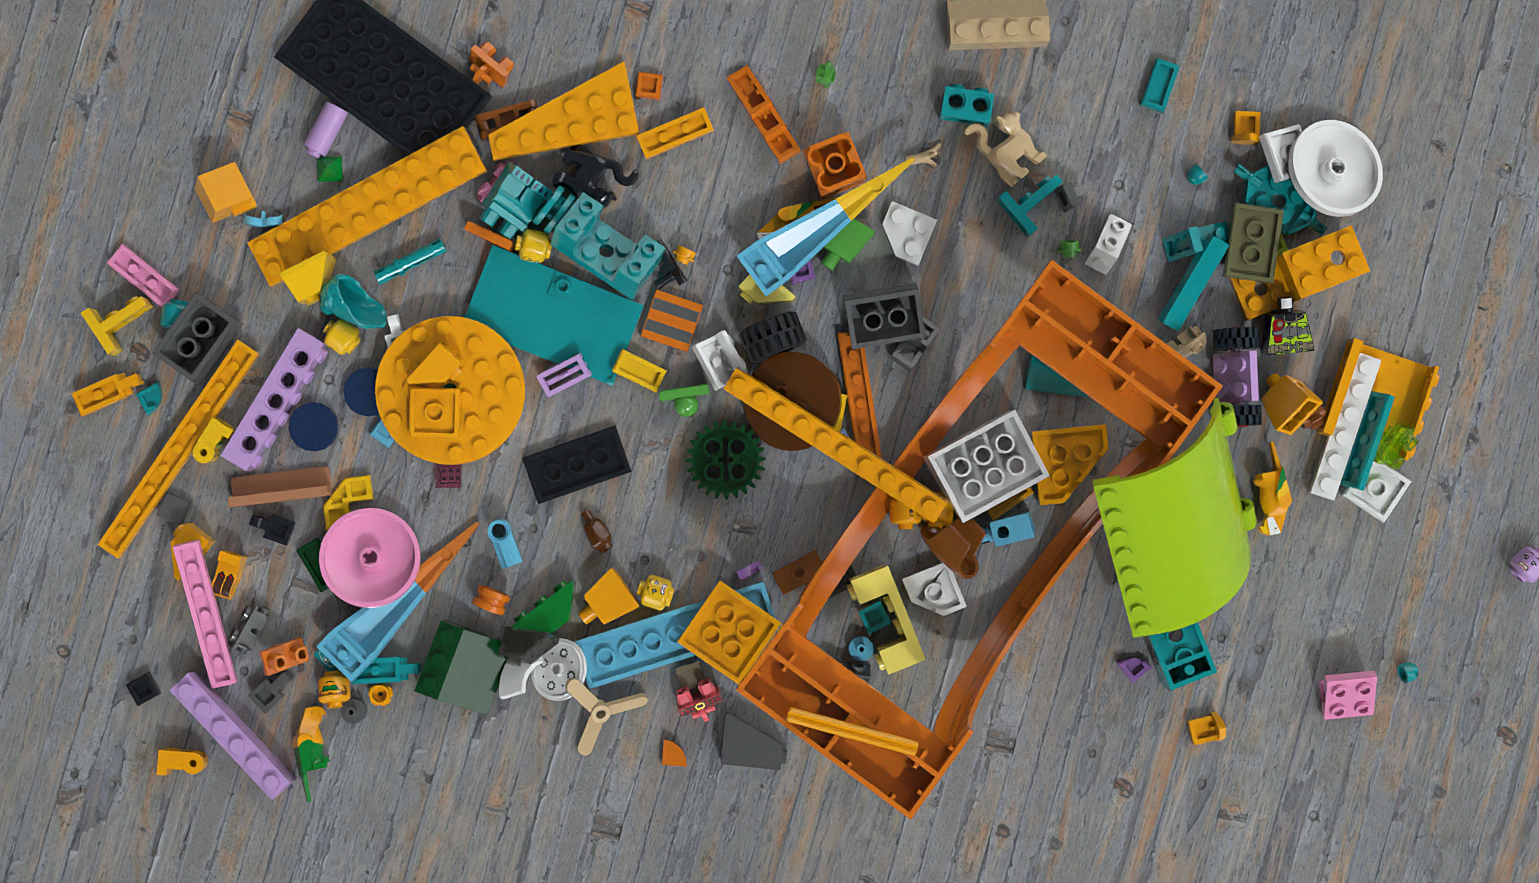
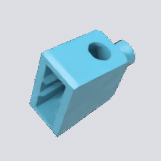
[981,511,1036,547]

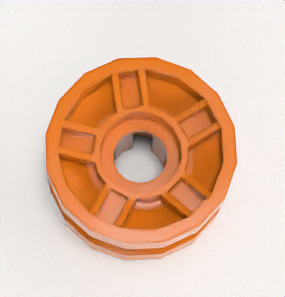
[471,584,511,616]

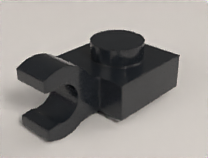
[249,514,296,546]

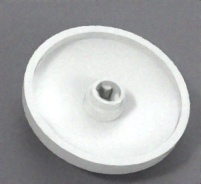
[1288,120,1383,217]

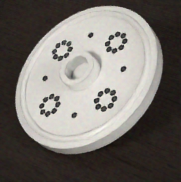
[531,638,587,701]

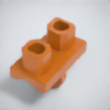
[468,41,514,88]
[259,637,309,676]

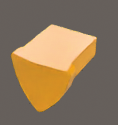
[1231,111,1261,145]
[1187,711,1226,745]

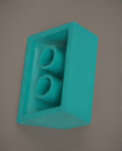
[1025,352,1089,397]

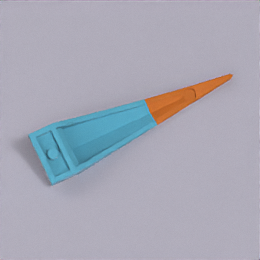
[316,522,480,682]

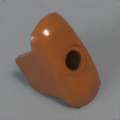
[920,518,986,579]

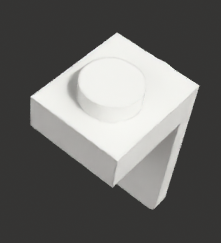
[1085,214,1132,275]

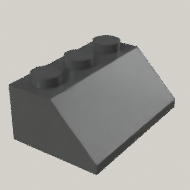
[843,283,926,349]
[152,292,244,384]

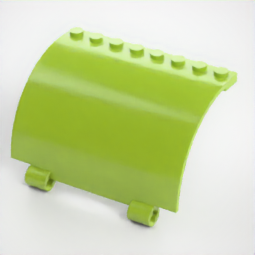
[1093,397,1257,638]

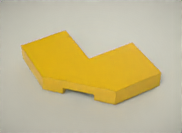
[323,475,374,530]

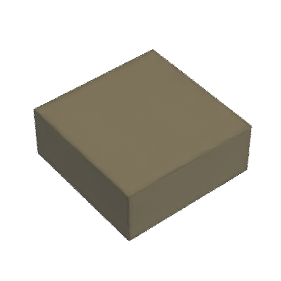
[675,661,704,690]

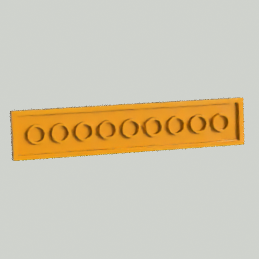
[247,126,487,287]

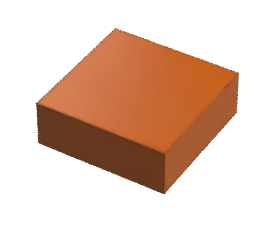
[635,72,663,100]

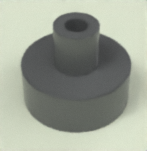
[341,698,367,724]

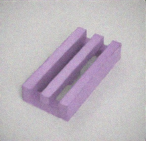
[536,352,592,397]

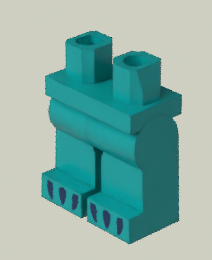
[479,162,553,239]

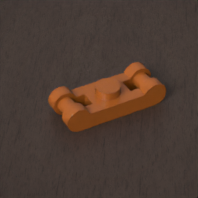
[475,100,538,141]

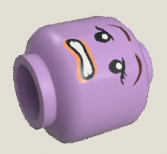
[1509,546,1539,583]

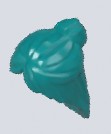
[319,274,388,329]

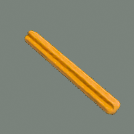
[786,707,918,756]

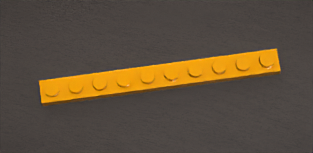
[97,339,260,559]
[723,367,948,523]

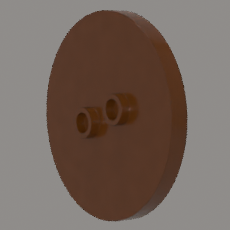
[744,352,842,451]

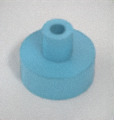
[848,636,874,661]

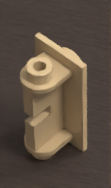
[1167,326,1207,358]

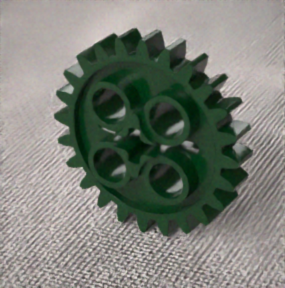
[685,420,766,500]

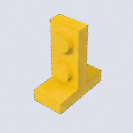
[81,296,154,356]

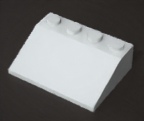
[923,410,1050,523]

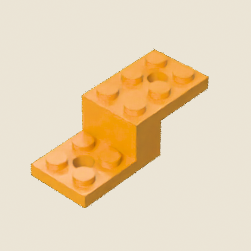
[1228,225,1370,321]

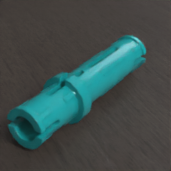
[373,238,447,285]

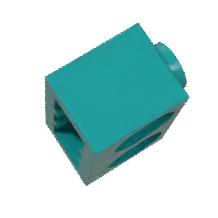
[939,84,994,127]

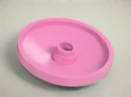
[319,508,421,608]

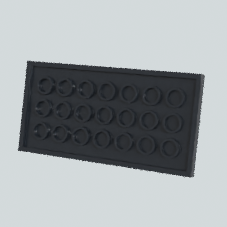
[274,0,492,156]

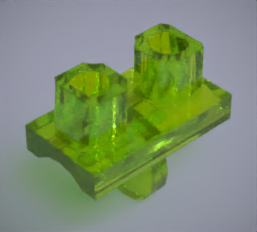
[1374,423,1419,469]

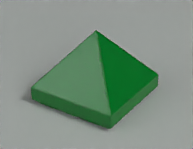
[317,156,343,182]

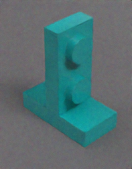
[996,174,1063,238]
[1162,221,1229,262]

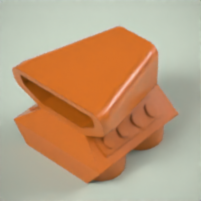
[803,132,867,199]

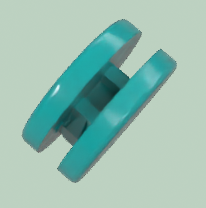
[533,186,575,234]

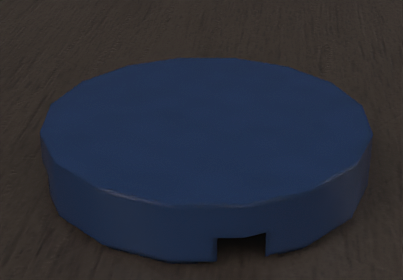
[343,367,380,417]
[288,402,339,452]

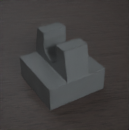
[1054,181,1088,212]

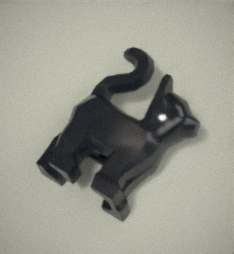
[552,145,639,209]

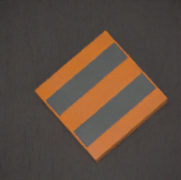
[641,290,703,352]

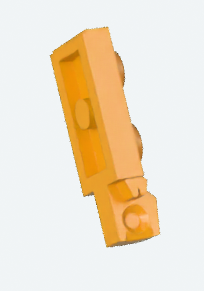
[72,373,144,417]

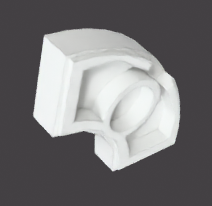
[499,637,544,700]

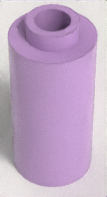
[303,101,348,159]

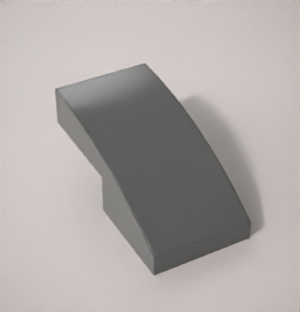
[890,317,940,372]

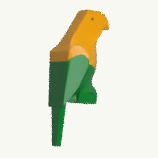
[292,706,330,802]

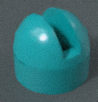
[1187,163,1208,185]
[1397,662,1419,684]

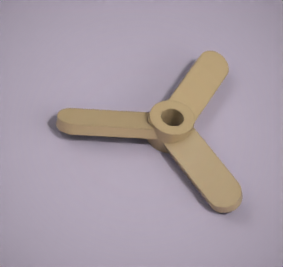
[565,678,648,756]

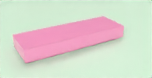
[107,244,181,307]

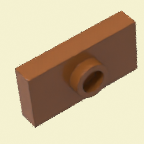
[772,550,822,595]

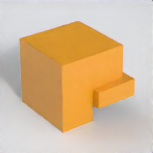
[194,162,257,223]

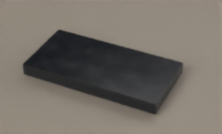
[522,425,632,504]

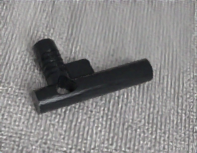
[654,239,688,290]

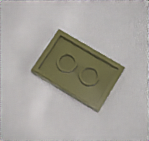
[1222,203,1284,284]

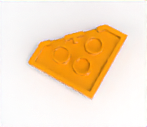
[1031,424,1109,505]

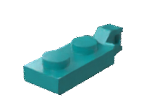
[351,656,422,684]

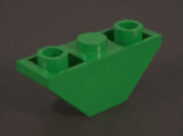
[511,580,576,635]

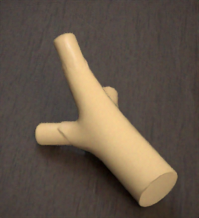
[905,143,941,168]

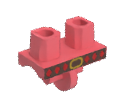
[676,678,722,722]

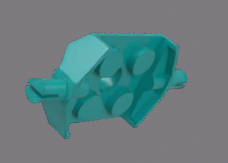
[1233,163,1328,236]

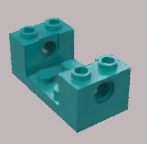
[550,192,666,300]
[1148,622,1218,691]

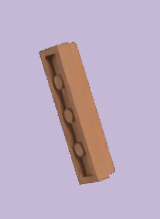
[228,466,333,507]

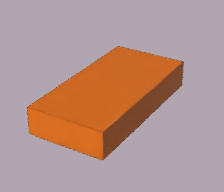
[464,221,515,252]

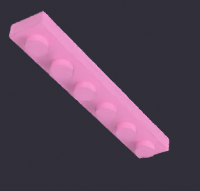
[173,539,238,689]

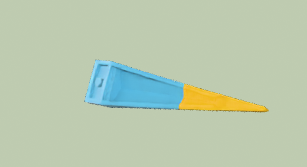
[737,158,915,296]

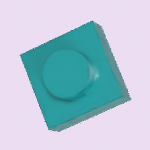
[858,600,891,634]

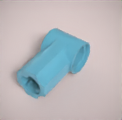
[487,518,523,569]

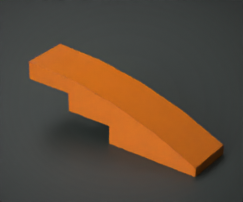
[727,65,801,164]

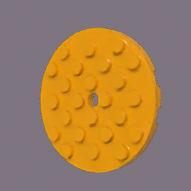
[375,316,526,465]

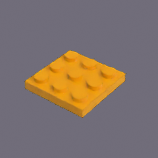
[677,580,781,684]

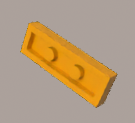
[636,107,714,160]

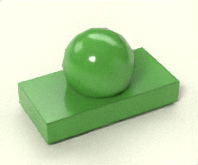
[659,384,710,417]

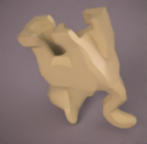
[964,111,1047,189]

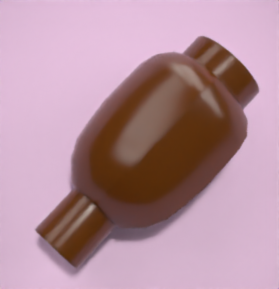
[581,510,613,554]

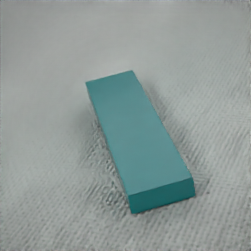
[1158,233,1229,331]
[1340,391,1395,491]

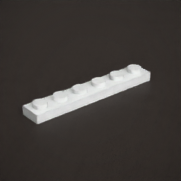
[1308,353,1381,501]

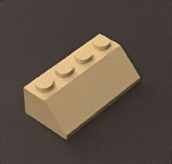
[946,0,1050,50]

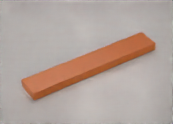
[837,331,882,479]

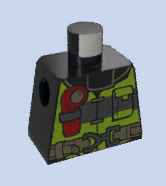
[1261,297,1315,356]

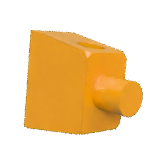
[1262,374,1323,435]
[578,567,641,625]

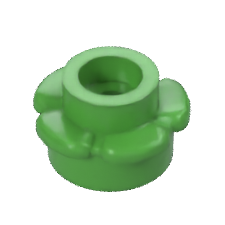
[1057,240,1082,257]

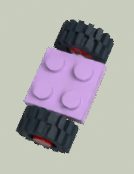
[1212,327,1262,427]

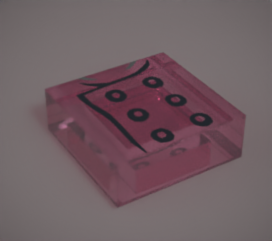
[436,463,462,488]

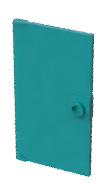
[464,245,644,386]

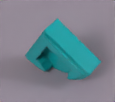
[136,382,163,416]

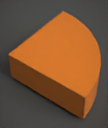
[662,739,687,767]

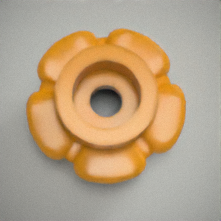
[673,245,696,265]
[368,683,393,706]

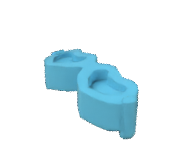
[244,211,282,228]

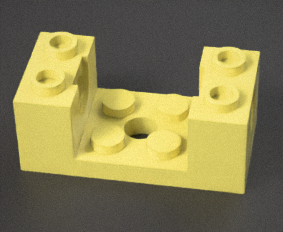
[846,564,926,675]

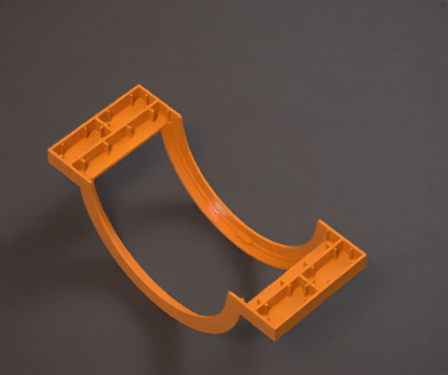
[735,260,1223,820]

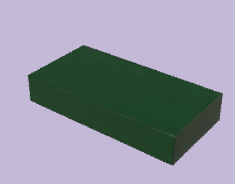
[296,537,329,592]

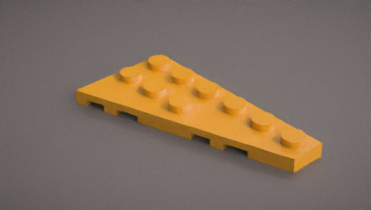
[488,61,639,161]

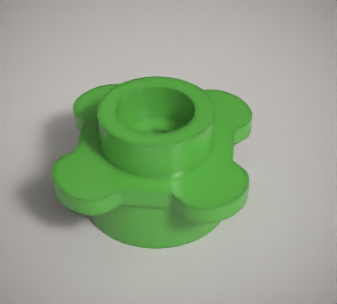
[816,61,836,89]

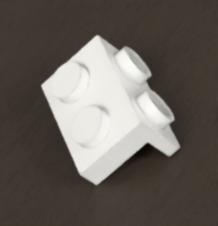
[692,330,747,391]

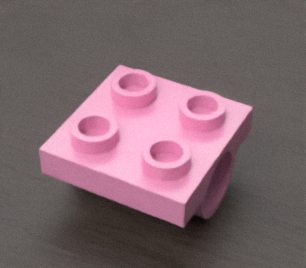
[1319,671,1377,720]

